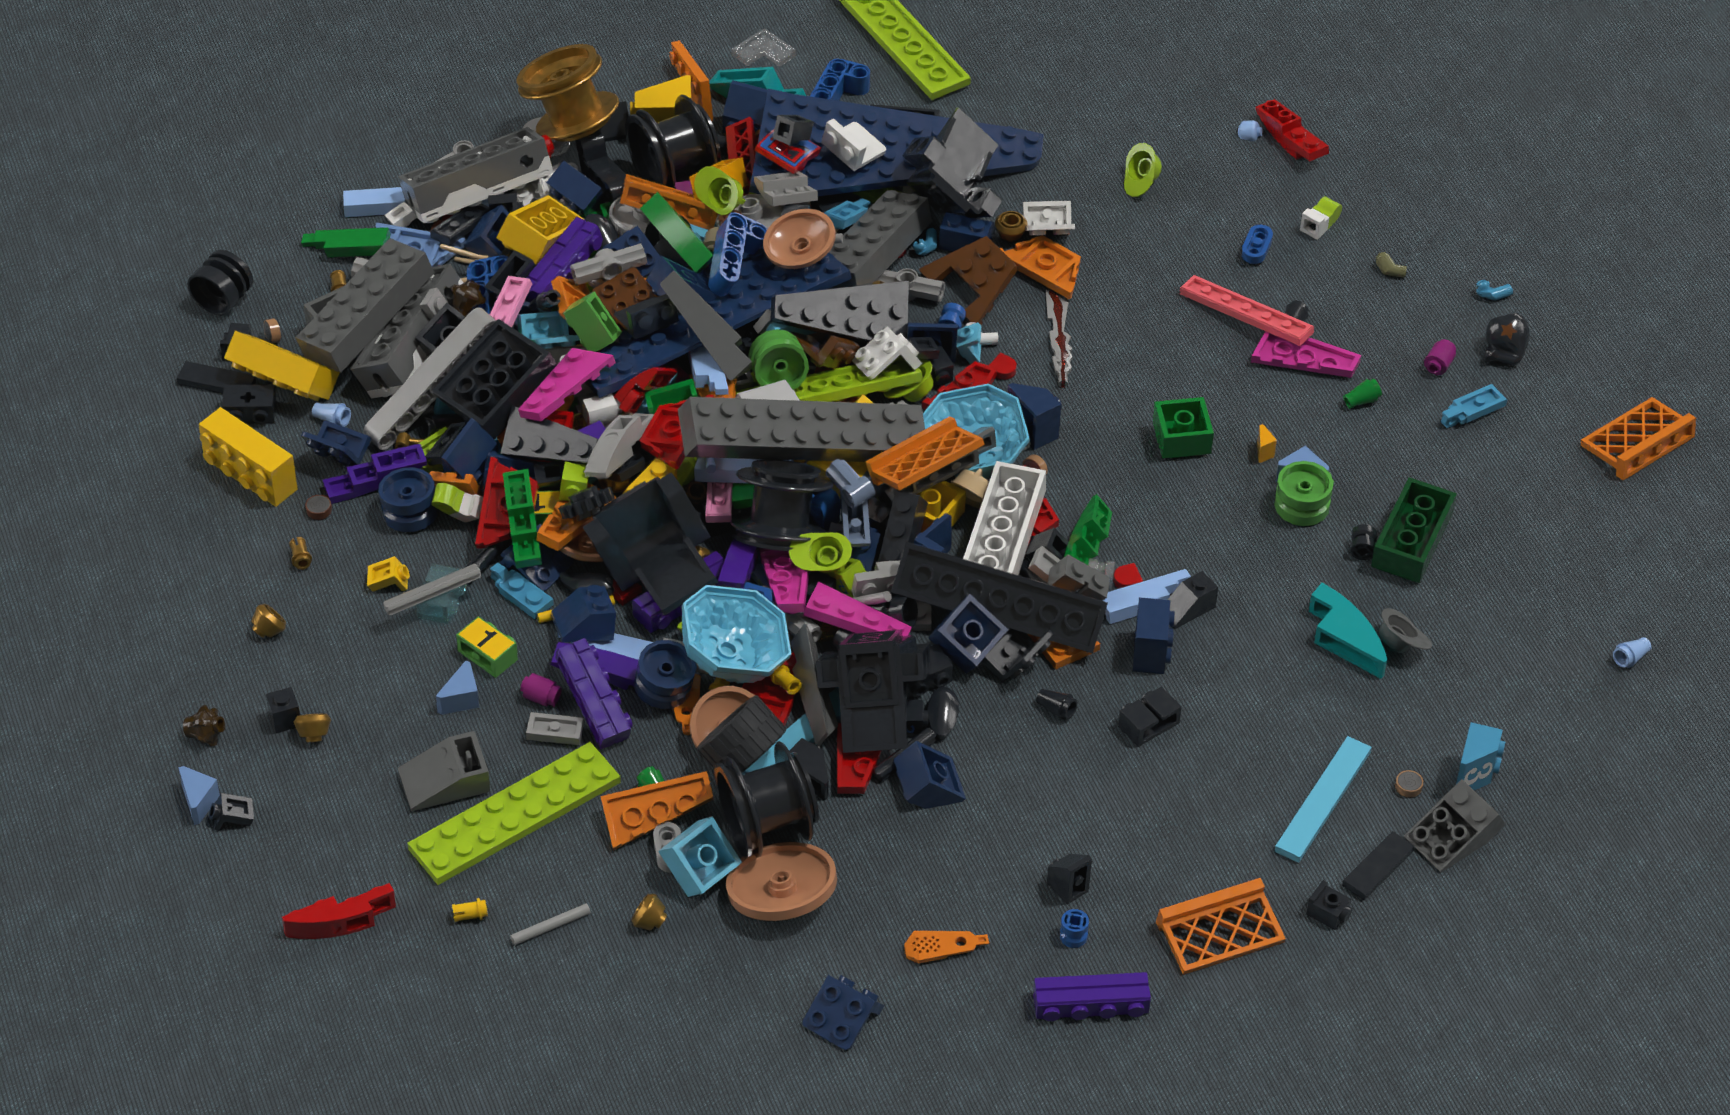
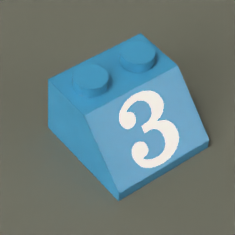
[1456,722,1505,790]

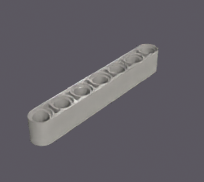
[363,308,496,450]

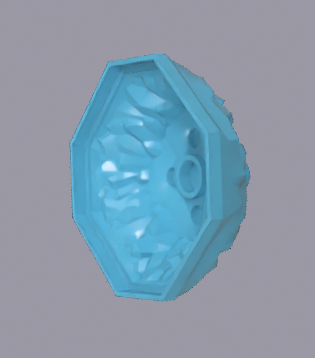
[923,384,1029,479]
[682,585,791,684]

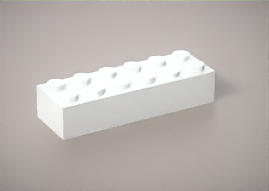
[964,461,1046,575]

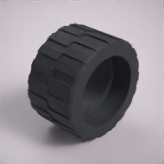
[697,696,786,773]

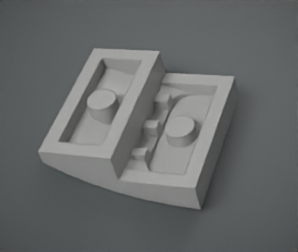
[754,171,818,206]

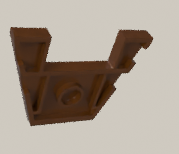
[919,236,1018,325]

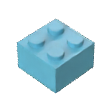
[658,817,742,897]

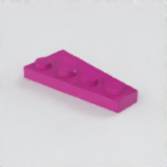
[1251,331,1361,378]
[518,348,616,421]
[759,548,809,614]
[803,582,912,636]

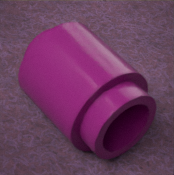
[1424,339,1456,375]
[520,673,562,707]

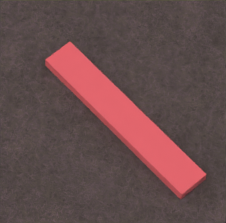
[1180,275,1314,346]

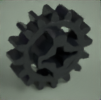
[558,485,615,521]

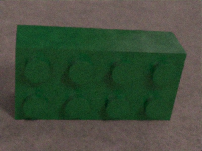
[1371,477,1457,583]

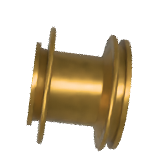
[516,44,619,142]

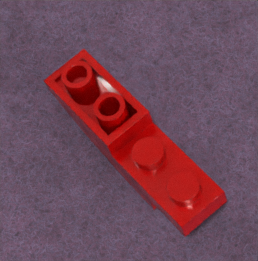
[1256,99,1329,162]
[282,883,396,939]

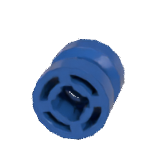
[938,303,966,334]
[1060,909,1089,948]

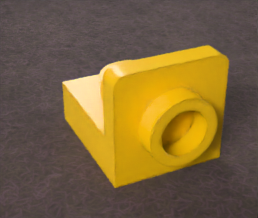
[367,556,410,592]

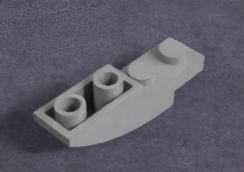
[584,413,654,479]
[851,561,900,597]

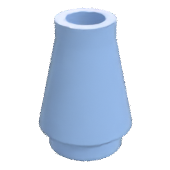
[312,403,351,427]
[1613,637,1651,668]

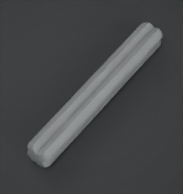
[383,564,481,615]

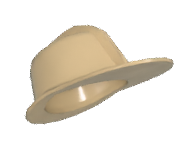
[951,468,989,509]

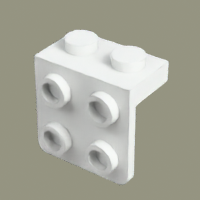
[821,119,886,171]
[1022,201,1075,235]
[852,326,922,380]

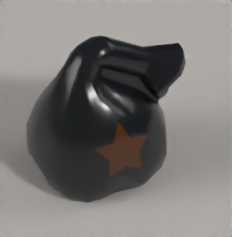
[1484,313,1530,365]

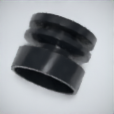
[187,250,254,315]

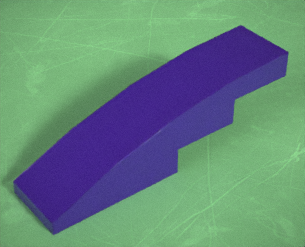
[322,444,427,504]
[718,539,760,589]
[550,642,639,690]

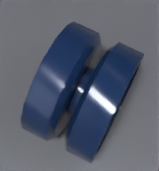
[378,468,439,532]
[634,640,697,709]

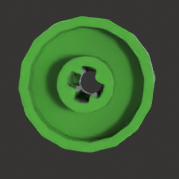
[748,329,809,390]
[1274,461,1334,526]

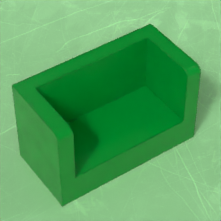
[644,379,698,414]

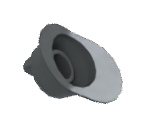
[1379,608,1432,653]

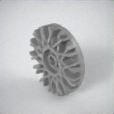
[716,194,785,229]
[608,197,650,237]

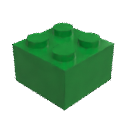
[1153,397,1214,459]

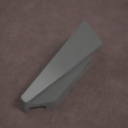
[660,271,753,380]
[885,427,996,503]
[791,624,839,746]

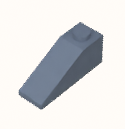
[840,491,871,547]

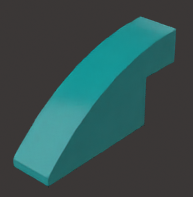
[709,67,806,98]
[1308,583,1387,679]

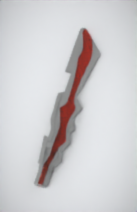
[1046,290,1073,387]

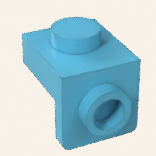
[957,322,981,364]

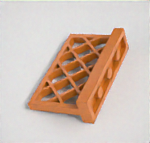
[620,174,718,230]
[1580,397,1696,480]
[865,416,985,491]
[1155,878,1286,975]

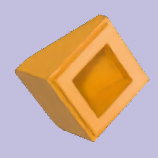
[1257,424,1277,463]

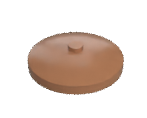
[726,842,837,921]

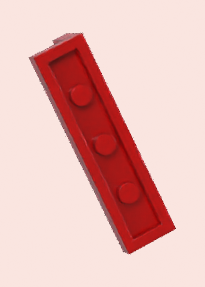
[726,117,756,196]

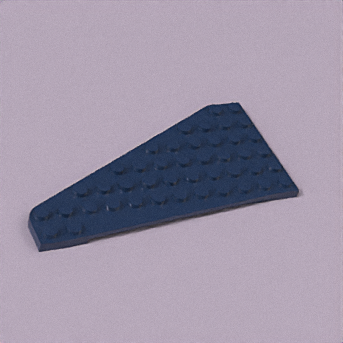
[749,88,1044,196]
[584,245,851,398]

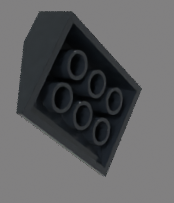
[432,319,557,440]

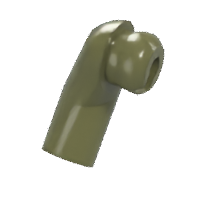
[1375,252,1407,278]

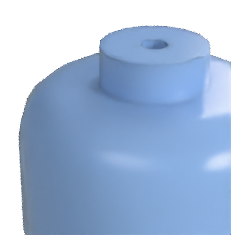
[1238,120,1263,141]

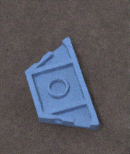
[375,223,466,267]

